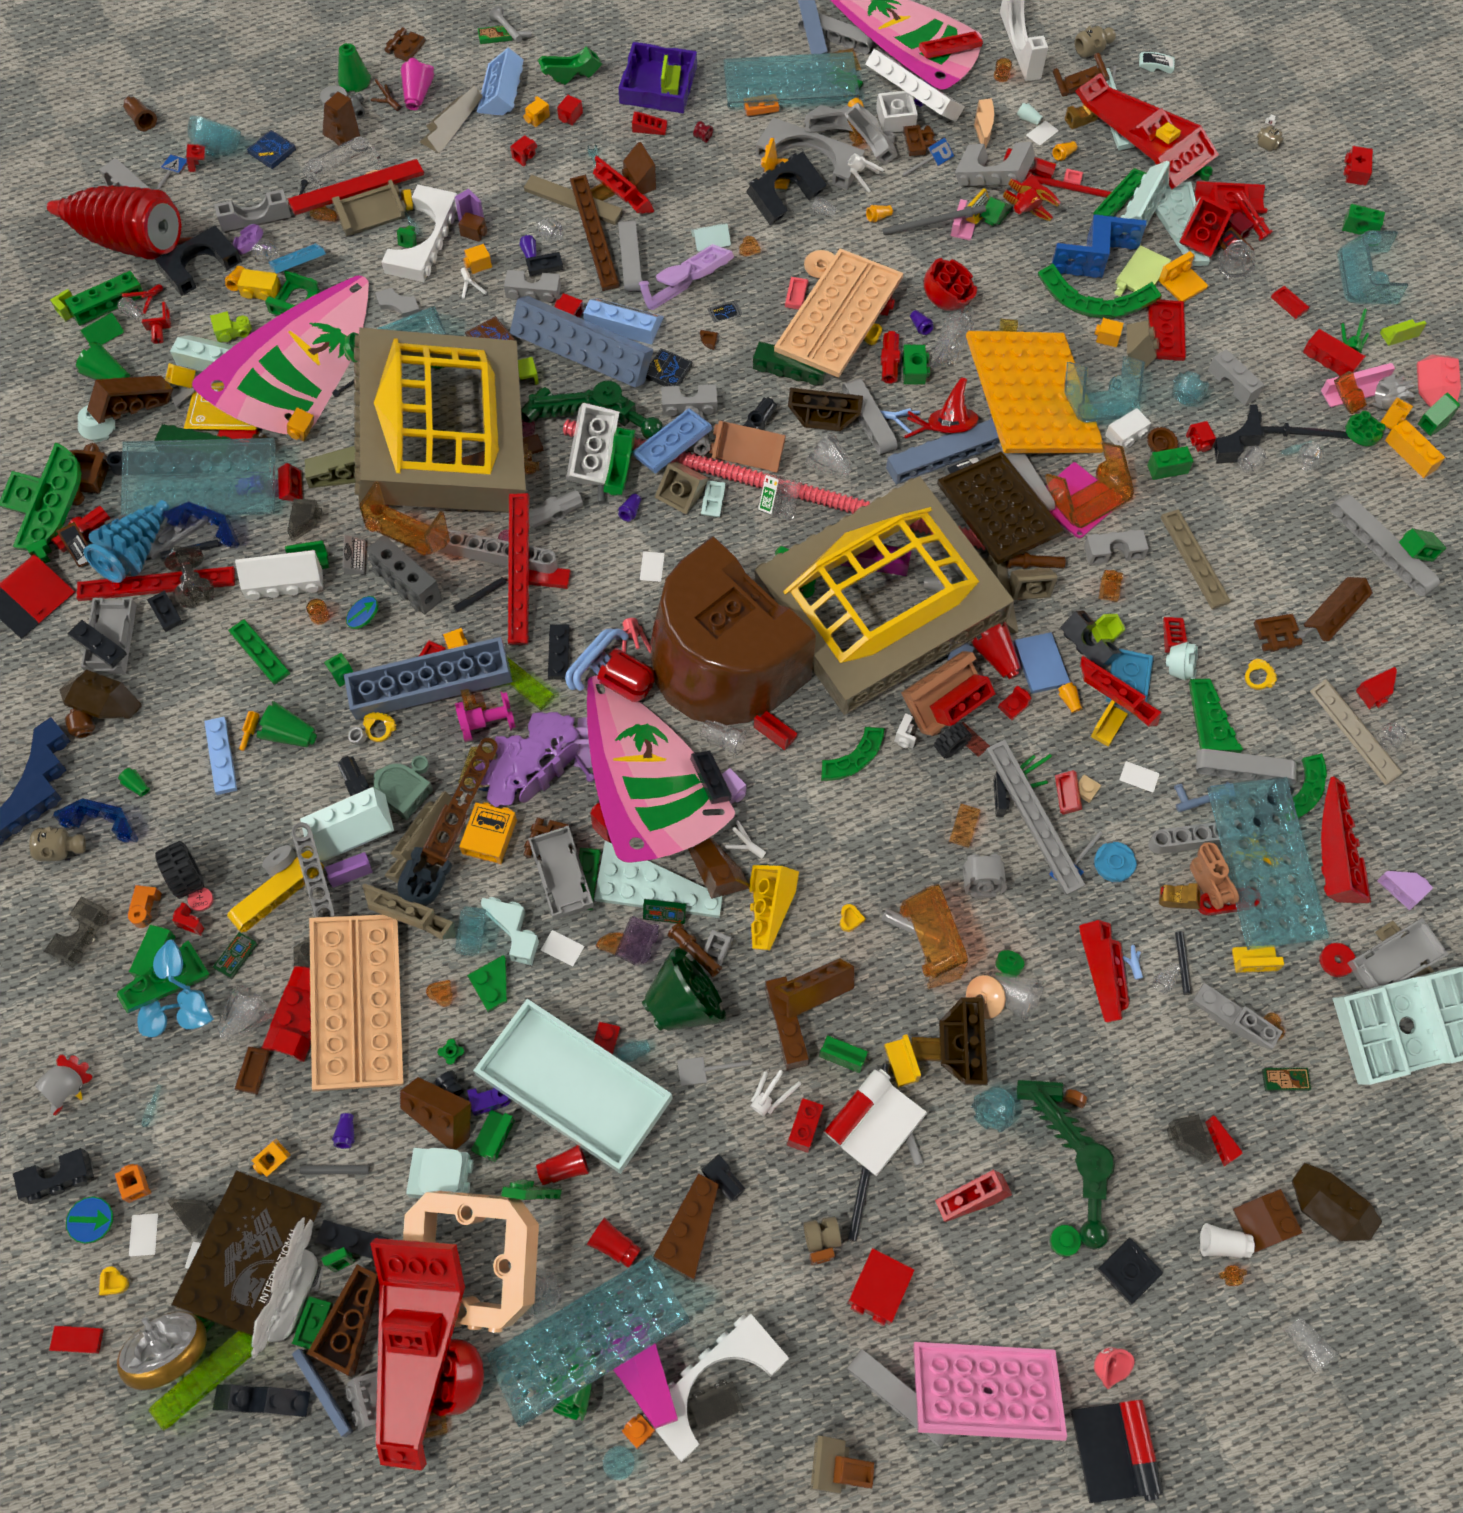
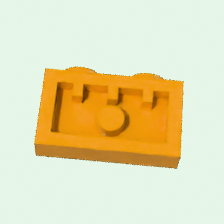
[761,138,790,189]
[1158,251,1208,302]

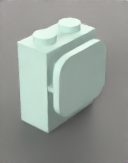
[406,1148,473,1199]

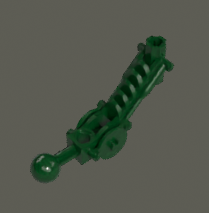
[521,381,664,439]
[1017,1080,1115,1250]

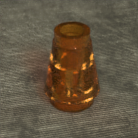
[310,206,337,222]

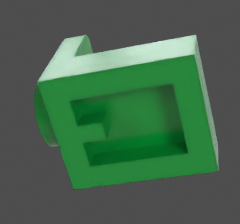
[324,653,353,687]

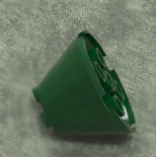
[642,947,726,1031]

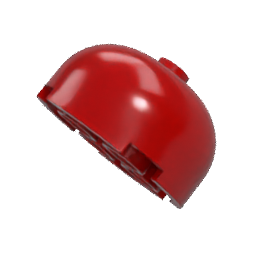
[923,258,977,311]
[432,1339,484,1416]

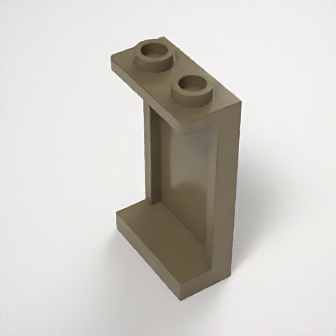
[332,180,407,237]

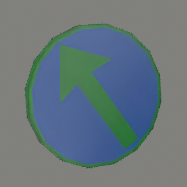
[346,596,379,629]
[66,1196,113,1244]

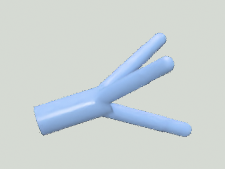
[880,408,920,433]

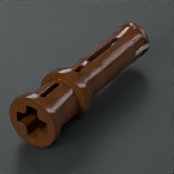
[1006,552,1066,569]
[667,923,722,977]

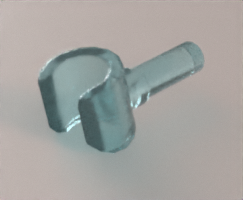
[587,145,598,168]

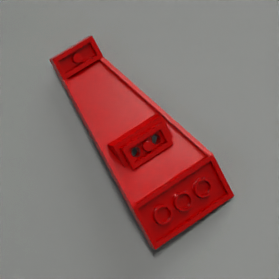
[1075,73,1219,189]

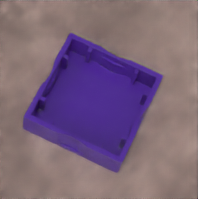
[618,42,697,114]

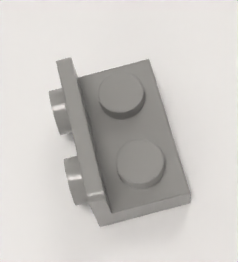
[346,1371,377,1432]

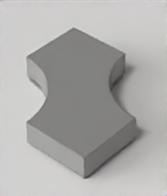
[375,288,420,318]

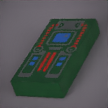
[643,899,687,924]
[213,932,258,980]

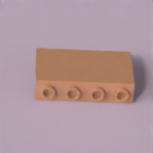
[901,651,978,736]

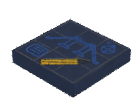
[247,130,296,170]

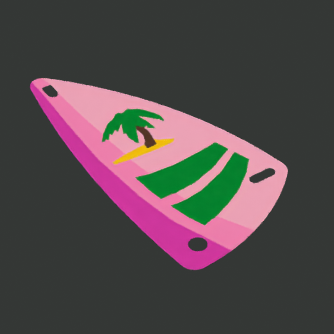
[831,0,982,89]
[192,276,369,435]
[587,676,735,863]

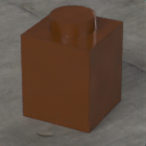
[458,212,487,242]

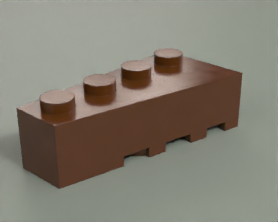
[87,375,173,424]
[307,1264,379,1378]

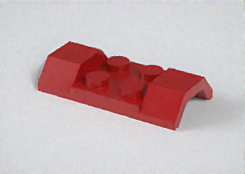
[1194,181,1268,214]
[262,966,311,1062]

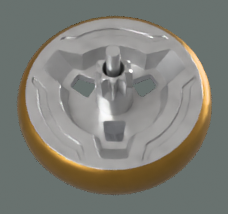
[117,1312,207,1390]

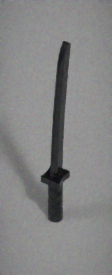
[1261,423,1350,439]

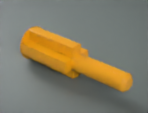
[239,711,260,751]

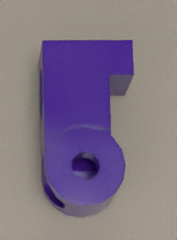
[467,1088,511,1116]

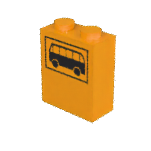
[459,802,517,864]

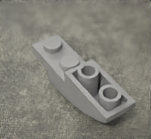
[1192,983,1283,1050]

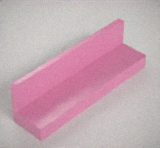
[1321,363,1395,407]

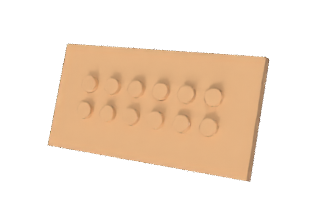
[774,249,903,378]
[309,915,403,1092]

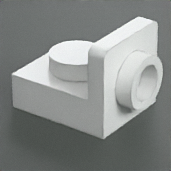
[894,713,916,749]

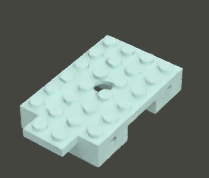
[1333,967,1463,1085]

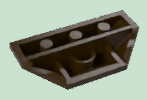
[788,387,863,431]
[59,669,142,719]
[939,997,988,1086]
[1291,1163,1382,1242]

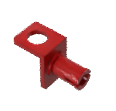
[141,302,171,344]

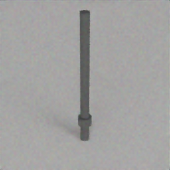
[882,205,986,235]

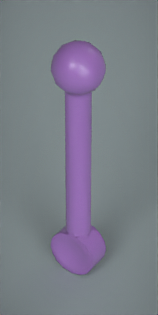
[574,755,595,782]

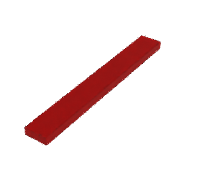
[288,159,424,215]
[508,493,529,645]
[76,566,235,601]

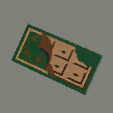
[1262,1068,1311,1092]

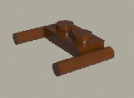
[1052,53,1110,97]

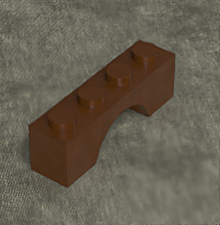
[765,976,809,1071]

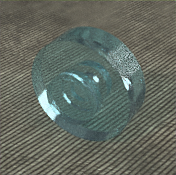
[603,1446,635,1481]

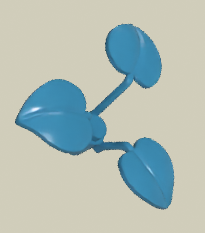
[137,940,214,1037]

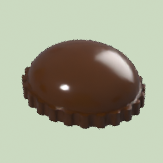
[1147,427,1178,452]

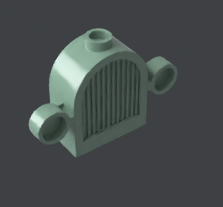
[374,755,433,821]

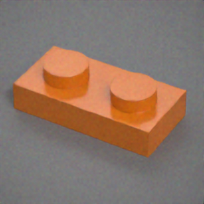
[743,95,779,116]

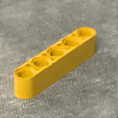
[227,850,324,933]

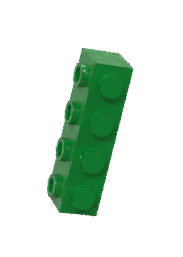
[65,271,143,326]

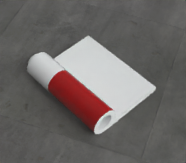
[823,1069,927,1176]

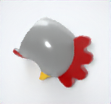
[35,1054,92,1116]

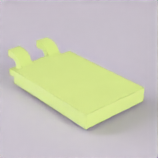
[1114,245,1171,297]

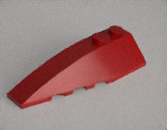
[1321,776,1371,903]

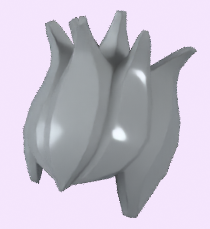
[1371,373,1415,410]

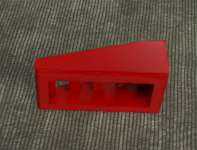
[632,111,667,135]
[1163,617,1187,653]
[1205,1116,1243,1166]

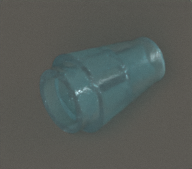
[616,1040,650,1064]

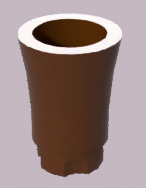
[123,96,157,132]

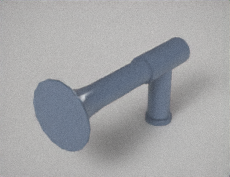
[1174,781,1235,813]

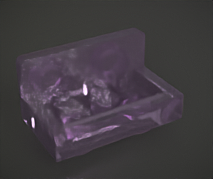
[615,916,659,966]

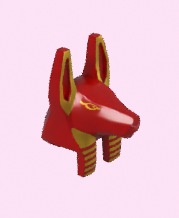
[1003,173,1061,221]

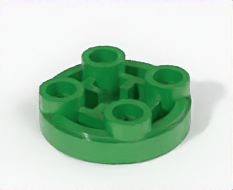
[1345,411,1385,446]

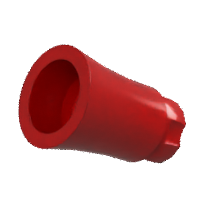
[536,1144,589,1185]
[587,1217,641,1268]

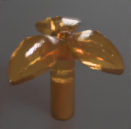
[847,119,865,147]

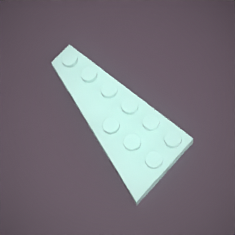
[1154,182,1210,266]
[594,841,722,918]

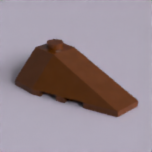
[688,837,750,899]

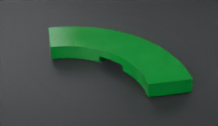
[821,727,885,781]
[1281,753,1327,823]

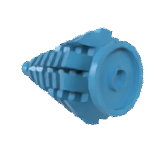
[83,500,169,583]

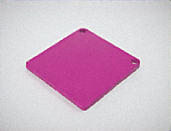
[1046,462,1122,538]

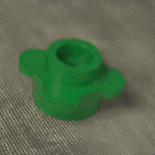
[437,1039,464,1065]

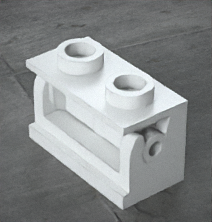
[1105,408,1151,450]

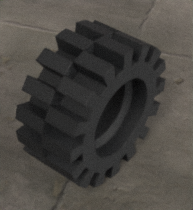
[933,722,972,759]

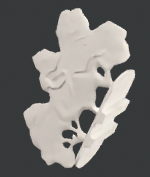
[251,1217,318,1359]

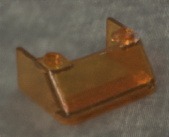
[1045,442,1134,528]
[359,481,450,555]
[899,884,968,989]

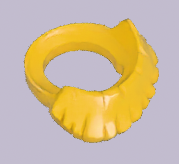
[1245,659,1277,690]
[363,712,396,742]

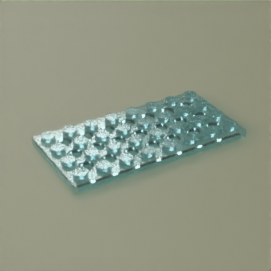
[1207,777,1329,950]
[486,1255,690,1428]

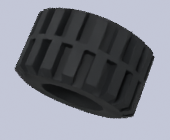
[155,841,204,899]

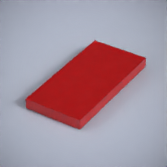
[1147,299,1186,361]

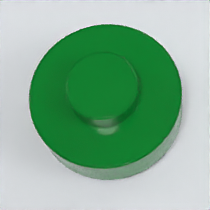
[995,950,1025,976]
[1049,1225,1081,1257]

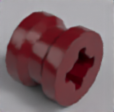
[693,121,713,143]

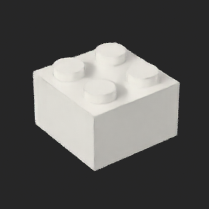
[876,91,918,132]

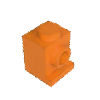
[115,1164,151,1203]
[622,1414,655,1450]

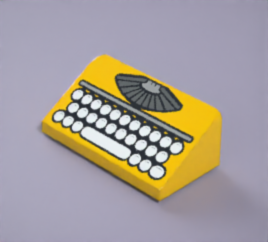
[965,188,989,224]

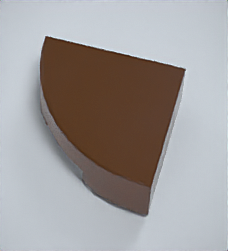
[700,330,718,350]

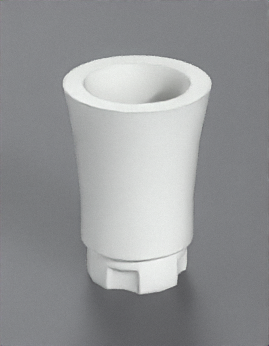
[1200,1223,1255,1258]

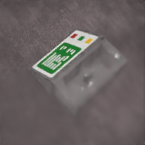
[757,473,802,520]

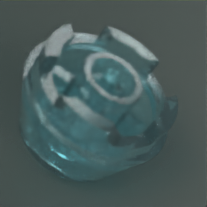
[1172,371,1209,406]
[971,1087,1016,1133]

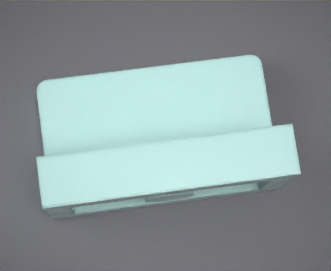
[691,223,731,251]

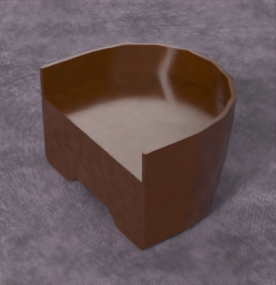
[650,536,816,726]

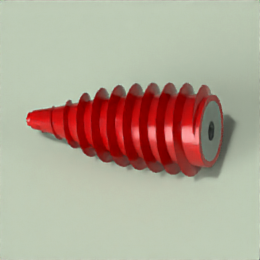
[47,185,182,260]

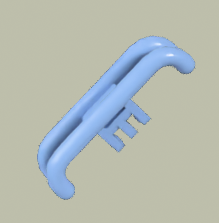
[565,628,629,691]

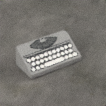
[343,535,366,575]

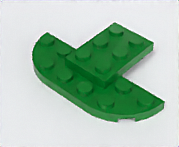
[0,443,81,550]

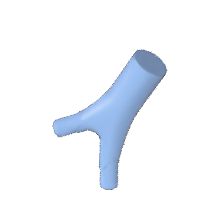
[1123,945,1143,980]

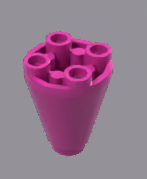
[401,58,434,110]

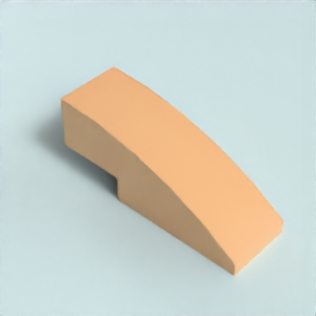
[974,98,994,149]

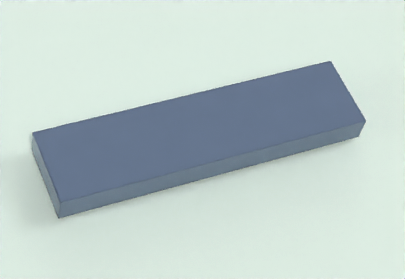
[798,0,828,59]
[292,1349,353,1438]

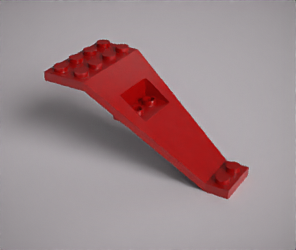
[370,1238,465,1471]

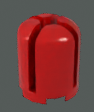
[597,648,655,702]

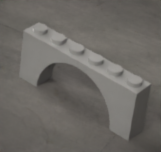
[756,117,865,190]

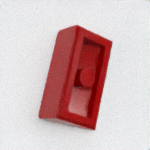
[278,463,303,502]

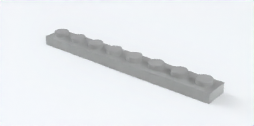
[986,740,1085,896]

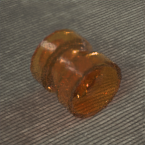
[994,58,1012,82]
[306,599,330,625]

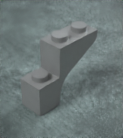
[844,102,898,165]
[804,105,857,132]

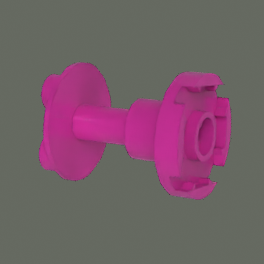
[455,692,516,743]

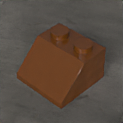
[622,142,656,194]
[1233,1189,1303,1253]

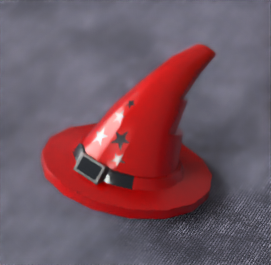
[928,377,979,433]

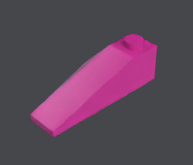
[607,1321,678,1429]

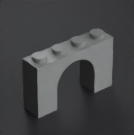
[955,142,1035,186]

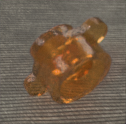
[1219,1265,1247,1286]

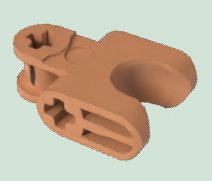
[1190,842,1239,909]

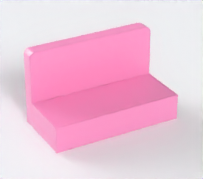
[951,199,976,240]

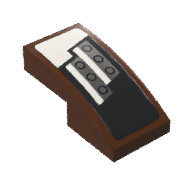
[57,522,89,567]

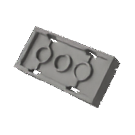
[81,598,137,674]
[528,825,594,920]
[1348,918,1449,990]

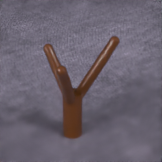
[371,79,401,111]

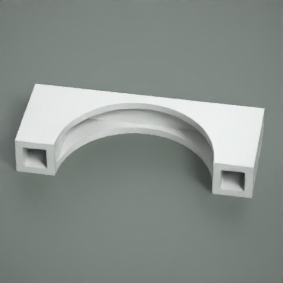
[1000,0,1048,81]
[866,49,965,122]
[382,185,457,282]
[643,1314,789,1463]

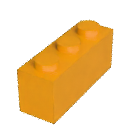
[1385,420,1445,478]

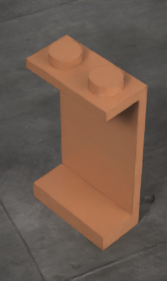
[709,421,786,473]

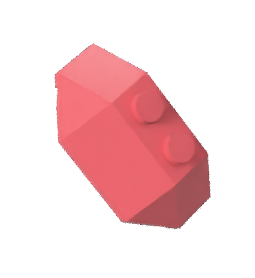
[1417,354,1461,407]

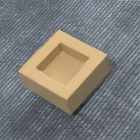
[1078,775,1101,803]

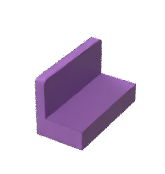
[454,189,484,222]
[325,852,373,888]

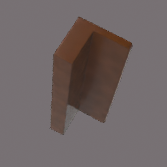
[1303,577,1373,641]
[774,958,854,1018]

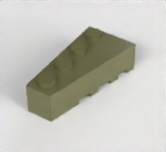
[305,446,356,488]

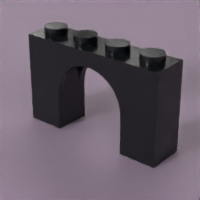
[746,151,827,225]
[155,226,242,296]

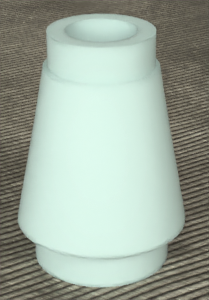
[1017,103,1043,125]

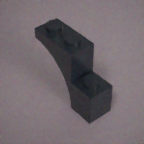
[1214,404,1264,463]
[212,1384,310,1417]

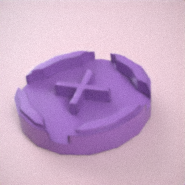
[232,224,263,254]

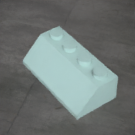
[1121,161,1170,234]
[170,335,233,371]
[300,787,394,862]

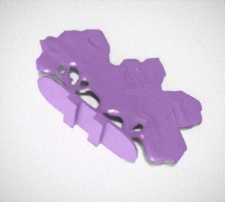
[473,712,578,807]

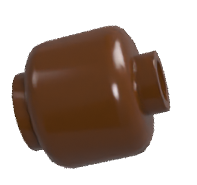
[65,709,96,739]

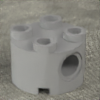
[962,854,1007,898]

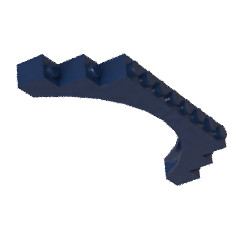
[0,717,71,846]

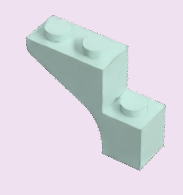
[481,897,539,965]

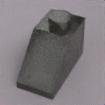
[287,499,322,541]
[1167,1114,1213,1164]
[167,1198,218,1240]

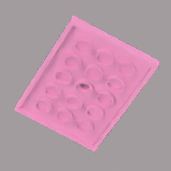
[913,1342,1067,1441]

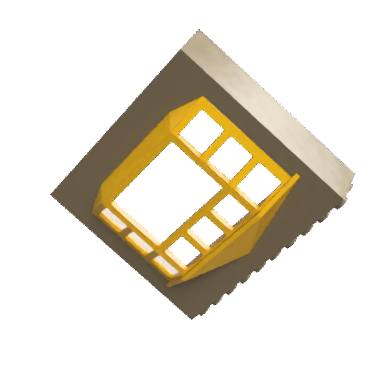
[354,327,526,512]
[755,476,1014,715]

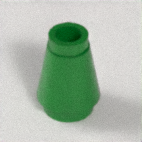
[118,767,150,797]

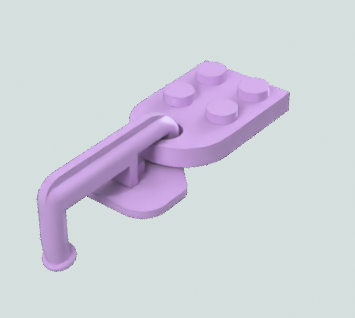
[639,244,734,310]

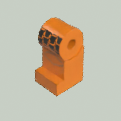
[128,885,162,928]

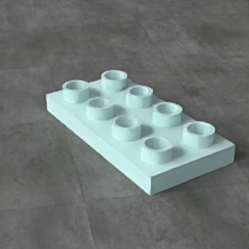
[473,999,673,1174]

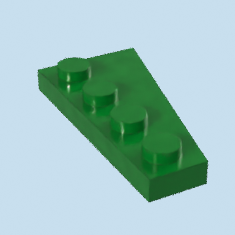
[1189,678,1243,753]
[117,940,209,1014]
[501,1179,562,1200]

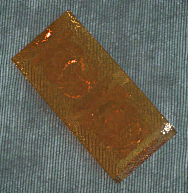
[1334,371,1367,414]

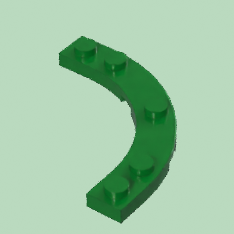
[1038,263,1162,318]

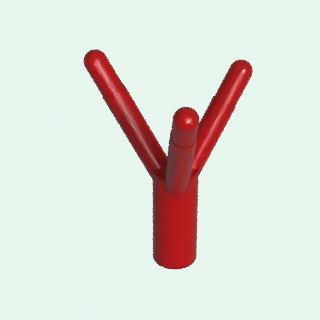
[122,284,163,314]
[904,411,940,439]

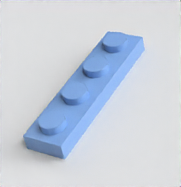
[204,717,237,795]

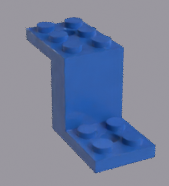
[1051,215,1146,278]

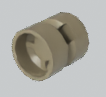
[803,1216,841,1253]

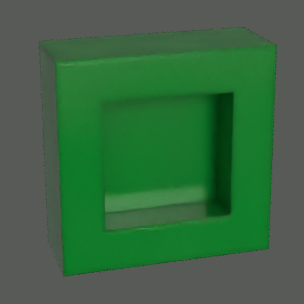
[397,225,417,249]
[26,538,52,564]

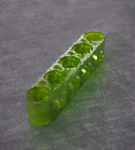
[148,1331,253,1431]

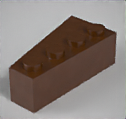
[653,1173,719,1283]

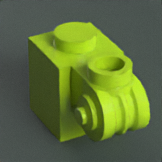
[210,311,252,342]

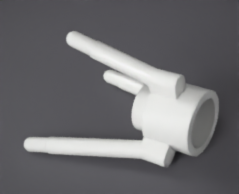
[848,153,884,193]
[750,1070,801,1116]

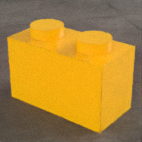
[237,269,281,301]

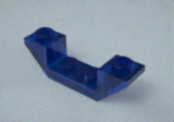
[162,501,240,548]
[53,798,138,843]

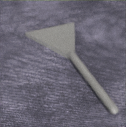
[171,380,219,408]

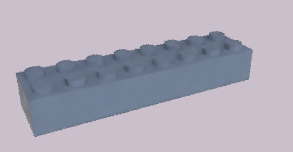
[510,296,654,388]
[344,637,512,720]

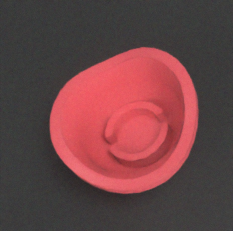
[1094,1347,1135,1389]

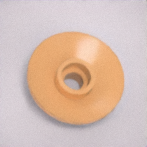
[804,250,835,279]
[966,975,1006,1019]

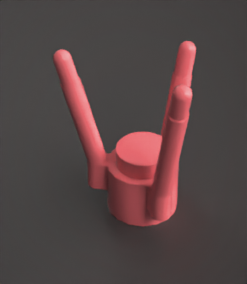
[622,617,651,653]

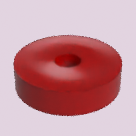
[1319,943,1355,977]

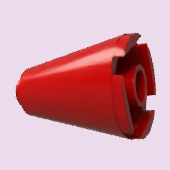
[971,622,1021,679]

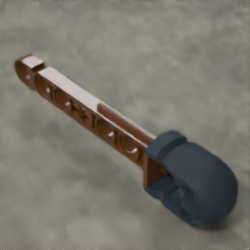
[397,738,498,906]

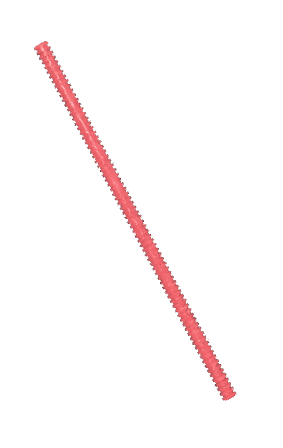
[563,419,985,550]

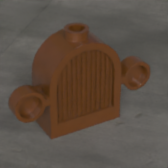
[70,443,109,506]

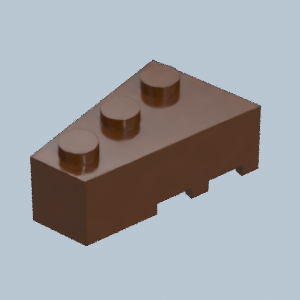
[322,91,361,149]
[400,1077,471,1150]

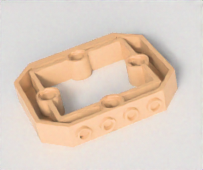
[403,1191,539,1332]

